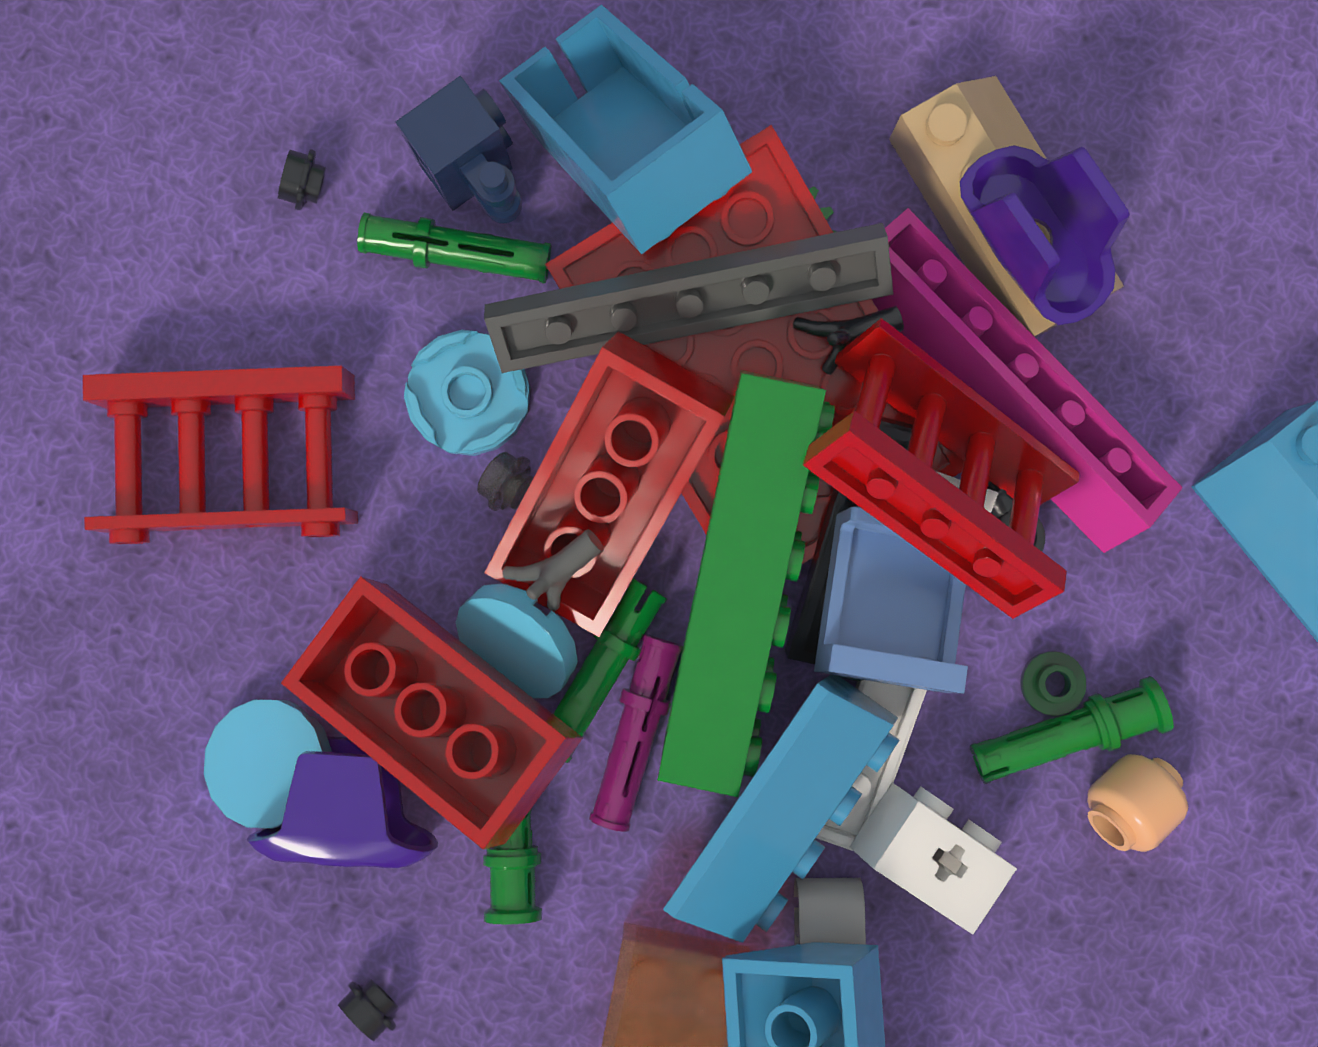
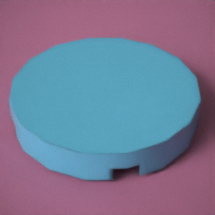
[404,330,531,456]
[456,584,578,698]
[204,700,332,829]

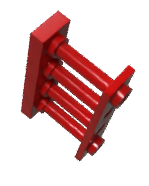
[803,318,1080,619]
[83,365,358,544]

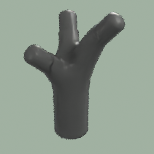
[503,529,604,610]

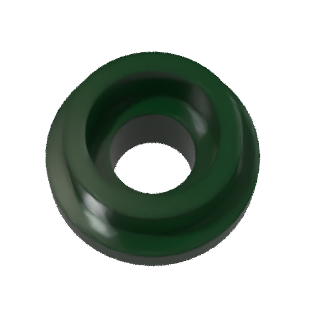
[1020,651,1086,716]

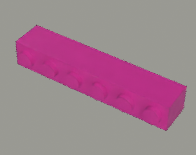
[872,208,1183,553]

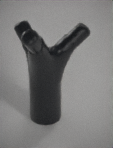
[793,306,904,375]

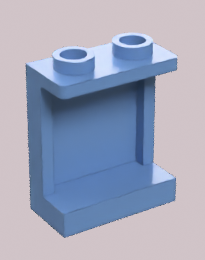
[814,506,968,694]

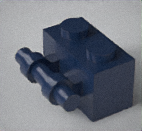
[395,75,522,223]

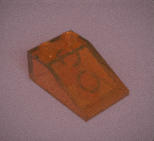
[600,922,750,1047]

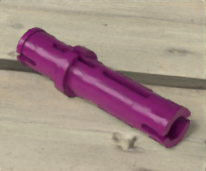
[589,635,683,832]

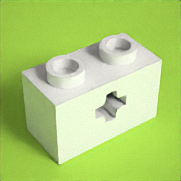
[849,782,1017,934]

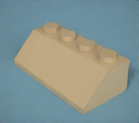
[889,76,1124,338]

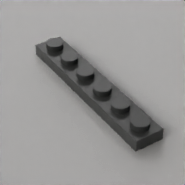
[484,223,893,373]

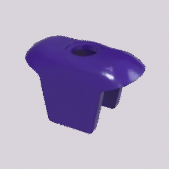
[960,145,1130,325]
[247,736,438,868]

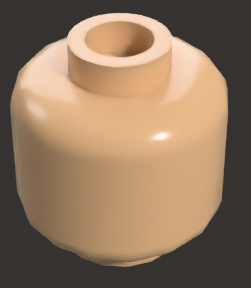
[1087,754,1188,852]

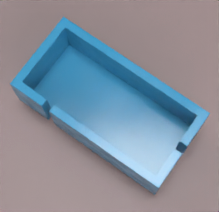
[499,5,752,254]

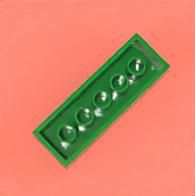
[657,370,835,797]

